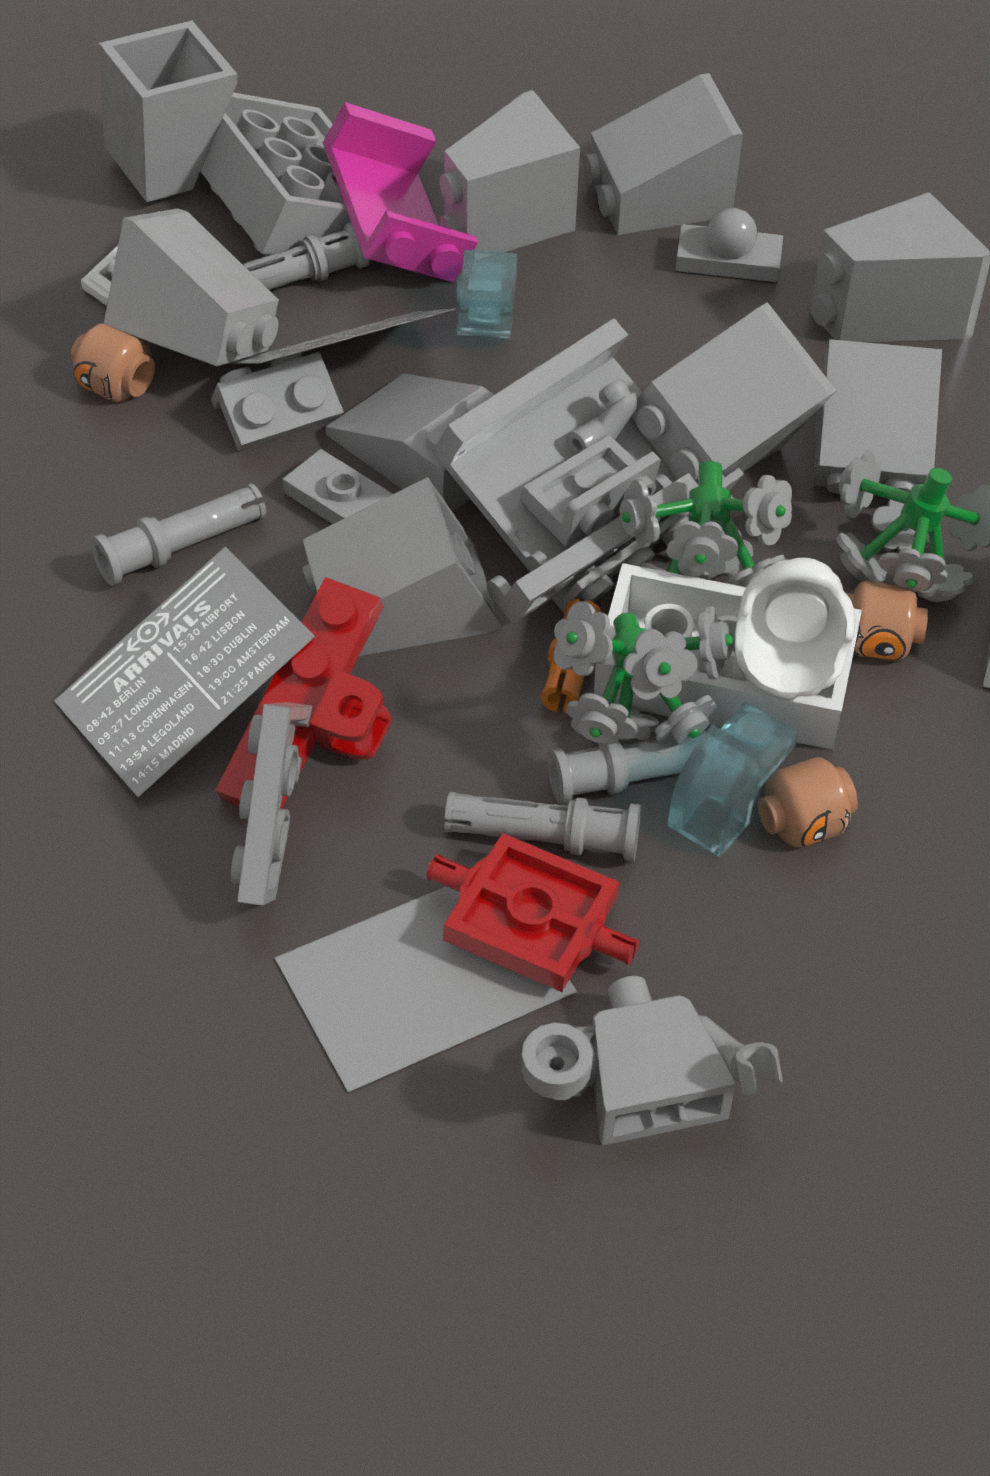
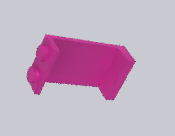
[322,102,478,283]

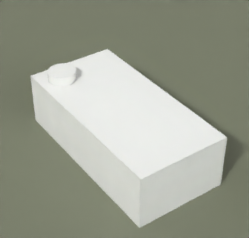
[594,563,862,750]

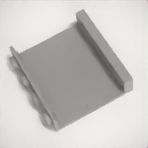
[432,318,744,612]

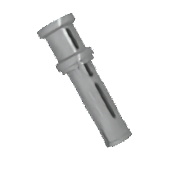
[242,222,369,290]
[91,483,266,586]
[547,725,740,804]
[444,792,641,861]

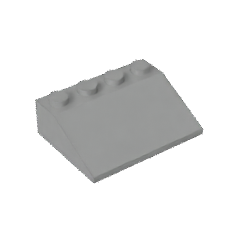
[201,92,351,256]

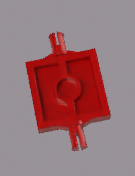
[426,833,640,992]

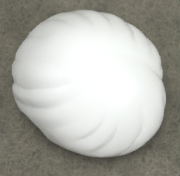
[735,558,856,699]

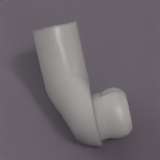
[567,379,637,455]

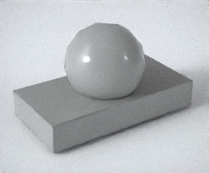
[675,208,783,282]

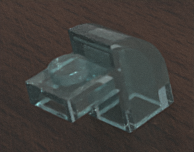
[456,250,518,339]
[668,702,798,857]

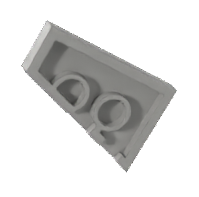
[231,702,312,906]

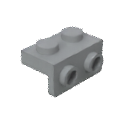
[211,352,344,452]
[520,435,661,547]

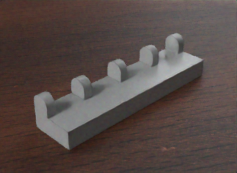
[486,473,698,624]

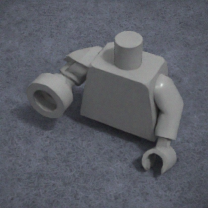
[521,976,783,1146]

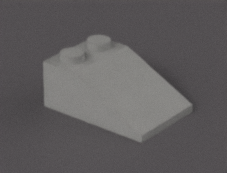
[325,374,495,512]

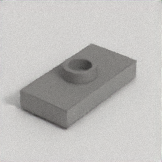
[283,449,393,524]

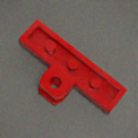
[215,577,392,809]

